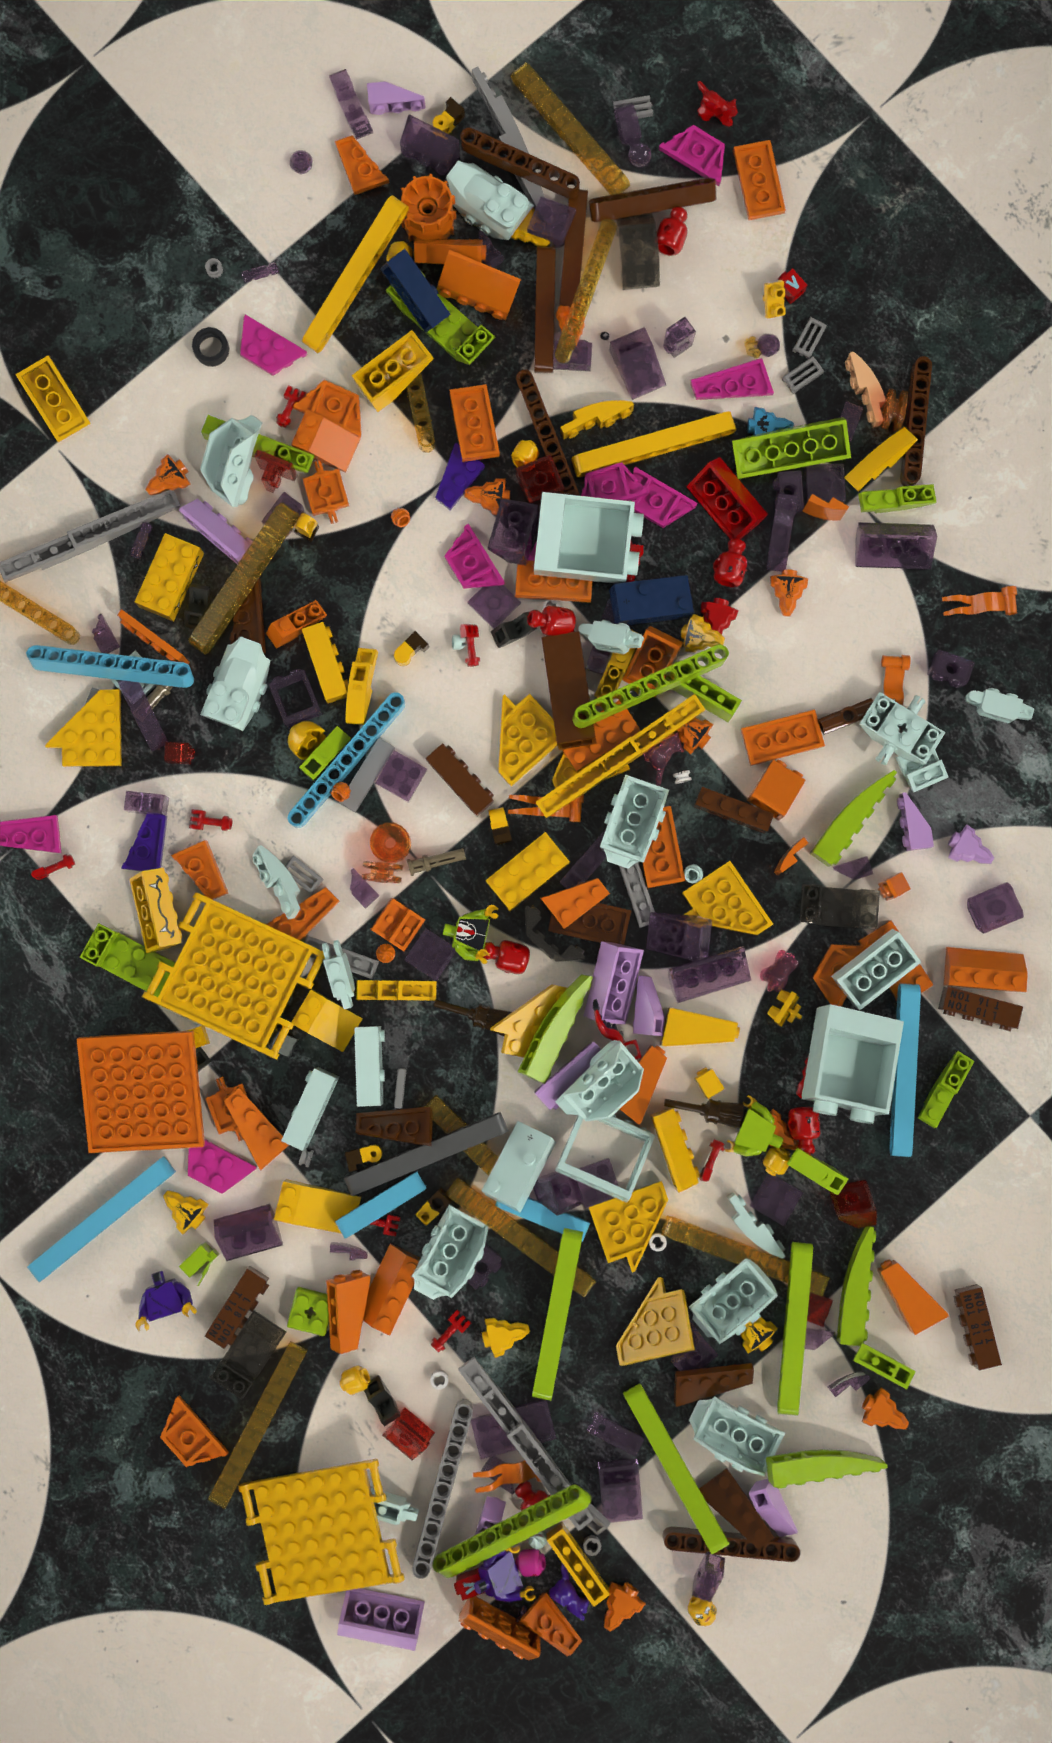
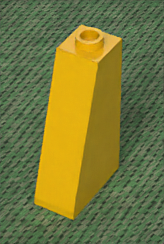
[660,1008,740,1046]

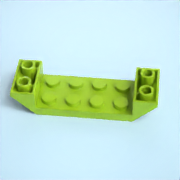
[386,273,495,365]
[80,923,176,997]

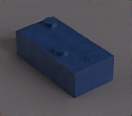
[380,249,451,333]
[609,575,694,625]

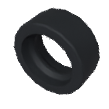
[192,327,230,367]

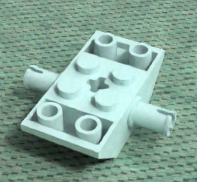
[859,692,945,765]

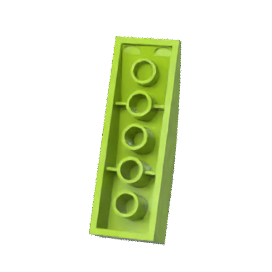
[732,417,851,479]

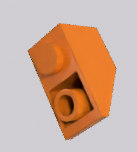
[878,872,911,901]

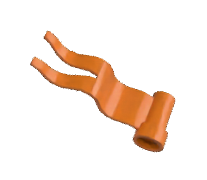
[942,586,1017,616]
[881,655,911,729]
[508,795,584,822]
[473,1460,541,1493]

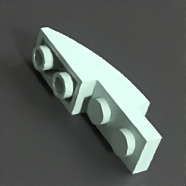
[252,845,301,920]
[727,1193,786,1259]

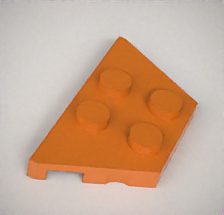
[293,380,361,438]
[812,944,869,1006]
[160,1395,229,1467]

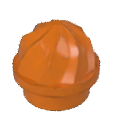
[391,507,410,527]
[331,782,351,802]
[376,944,395,963]

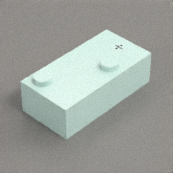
[831,929,921,1010]
[354,1026,385,1107]
[281,1067,339,1151]
[482,1121,556,1213]

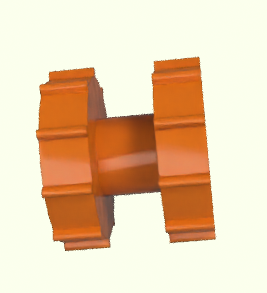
[401,174,457,242]

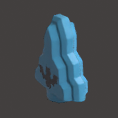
[747,407,794,436]

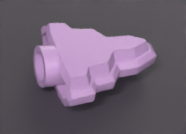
[948,825,994,864]

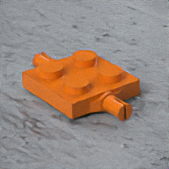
[302,460,349,524]
[205,1077,248,1142]

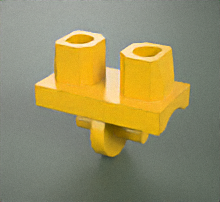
[762,280,786,319]
[767,990,802,1027]

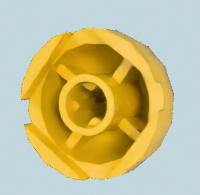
[288,721,326,760]

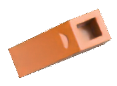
[266,600,327,649]

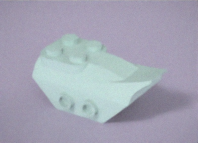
[446,161,534,240]
[200,415,263,507]
[200,637,271,731]
[600,775,669,869]
[555,1040,644,1122]
[412,1205,488,1300]
[689,1258,778,1344]
[689,1396,785,1476]

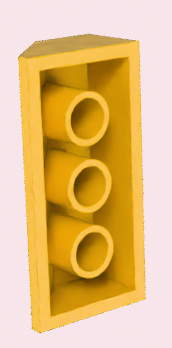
[650,1108,700,1193]

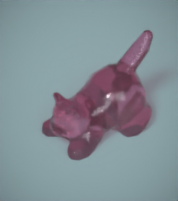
[644,733,684,786]
[760,950,799,992]

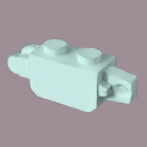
[578,620,644,654]
[965,688,1034,723]
[322,940,355,1009]
[371,1488,419,1525]

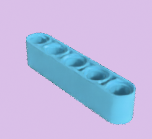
[335,1171,427,1239]
[495,1197,590,1242]

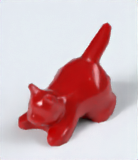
[697,81,738,127]

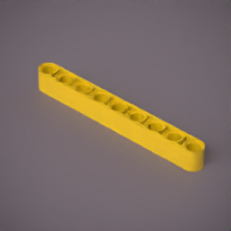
[302,195,409,353]
[571,411,736,478]

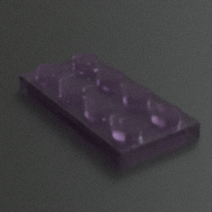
[471,1399,557,1460]

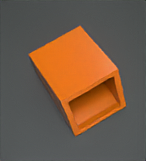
[747,760,806,820]

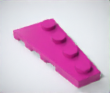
[690,358,774,400]
[0,815,62,854]

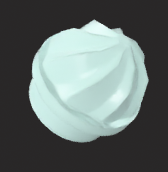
[684,864,703,883]
[528,1530,547,1549]

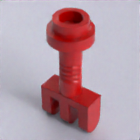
[276,386,307,428]
[460,624,480,667]
[189,809,233,831]
[31,854,76,880]
[700,1139,725,1182]
[370,1214,401,1236]
[430,1310,471,1353]

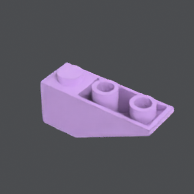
[367,82,426,115]
[897,792,934,851]
[633,975,665,1036]
[749,1479,798,1537]

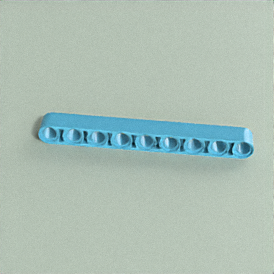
[26,645,194,688]
[288,692,405,828]
[889,984,921,1157]
[27,1157,176,1282]

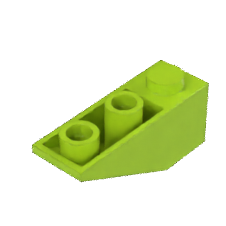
[299,726,352,781]
[787,1147,848,1195]

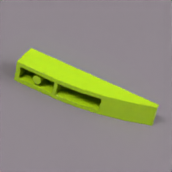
[201,415,315,473]
[810,770,897,867]
[518,974,593,1084]
[836,1225,876,1346]
[766,1450,888,1489]

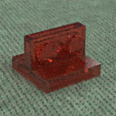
[254,450,297,493]
[382,1408,435,1461]

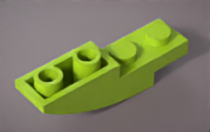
[858,484,937,513]
[918,1051,974,1128]

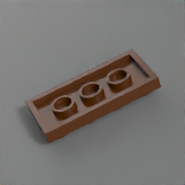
[548,903,632,945]

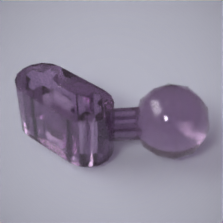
[614,103,652,168]

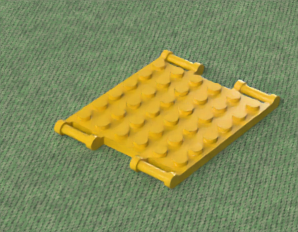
[142,892,325,1060]
[238,1459,405,1605]

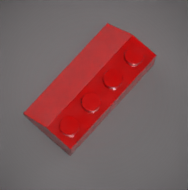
[686,457,768,539]

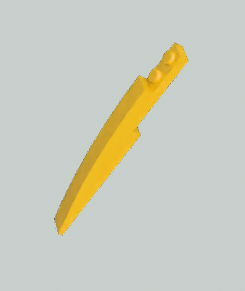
[536,694,706,818]

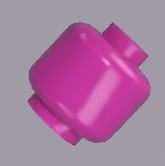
[515,1549,546,1577]

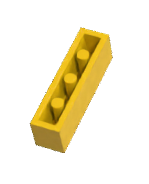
[302,622,349,703]
[546,1522,610,1607]

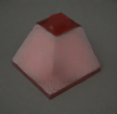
[516,454,565,504]
[829,1180,877,1228]

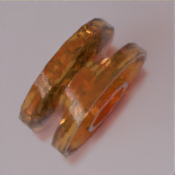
[881,388,908,431]
[370,822,411,863]
[361,861,403,883]

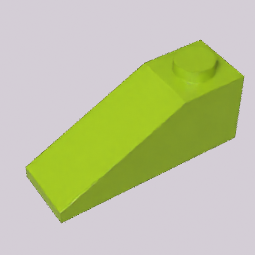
[853,1343,916,1389]

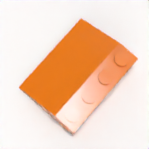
[437,250,521,320]
[459,1596,541,1660]

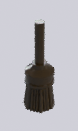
[434,999,512,1037]
[664,1099,744,1129]

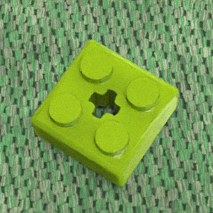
[287,1287,329,1336]

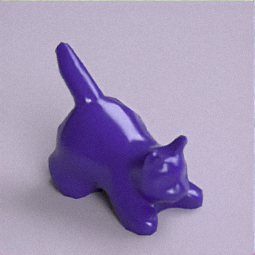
[549,1563,590,1621]

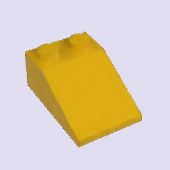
[291,990,363,1052]

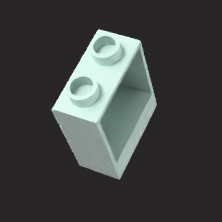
[534,492,644,584]
[802,1004,904,1124]

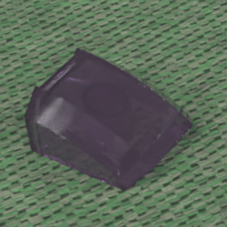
[967,882,1024,934]

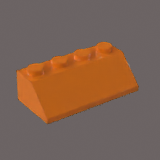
[943,947,1028,992]
[363,1243,421,1336]

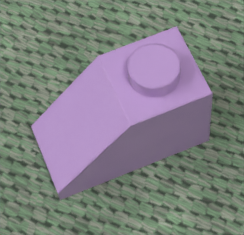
[475,1496,506,1535]

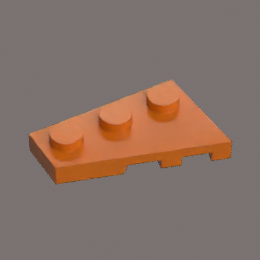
[335,135,389,195]
[171,840,228,900]
[540,878,610,929]
[519,1592,582,1656]

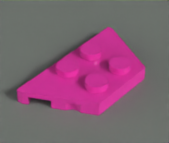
[659,125,725,186]
[240,315,307,376]
[581,462,649,501]
[631,467,698,528]
[444,524,505,589]
[188,1139,257,1194]

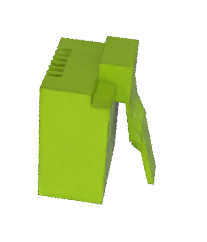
[179,1242,219,1286]

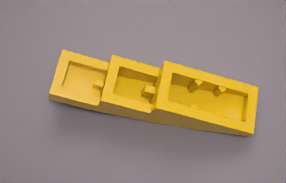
[844,427,918,492]
[356,980,436,1001]

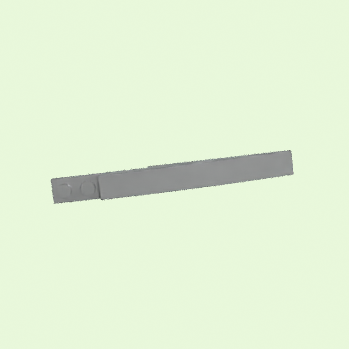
[472,67,554,241]
[0,490,181,583]
[458,1356,594,1531]

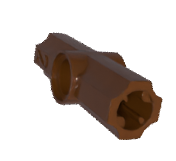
[818,698,873,735]

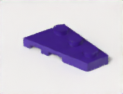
[435,443,485,511]
[121,814,167,871]

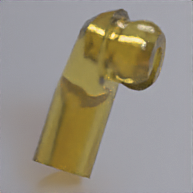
[744,336,761,358]

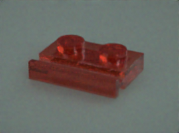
[807,1291,833,1327]

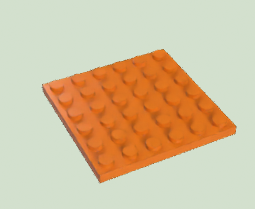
[77,1031,205,1153]

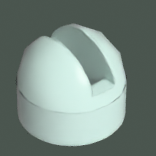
[452,635,466,650]

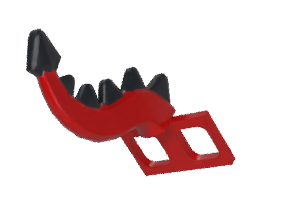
[593,999,642,1060]

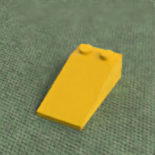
[351,330,434,412]
[15,355,91,443]
[274,1179,361,1234]

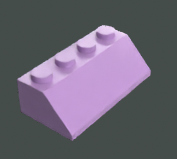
[179,499,257,569]
[584,941,644,1024]
[534,1041,601,1110]
[337,1588,425,1651]

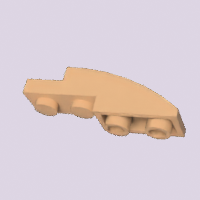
[845,352,886,428]

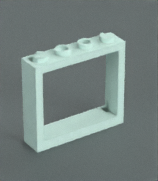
[555,1114,655,1203]

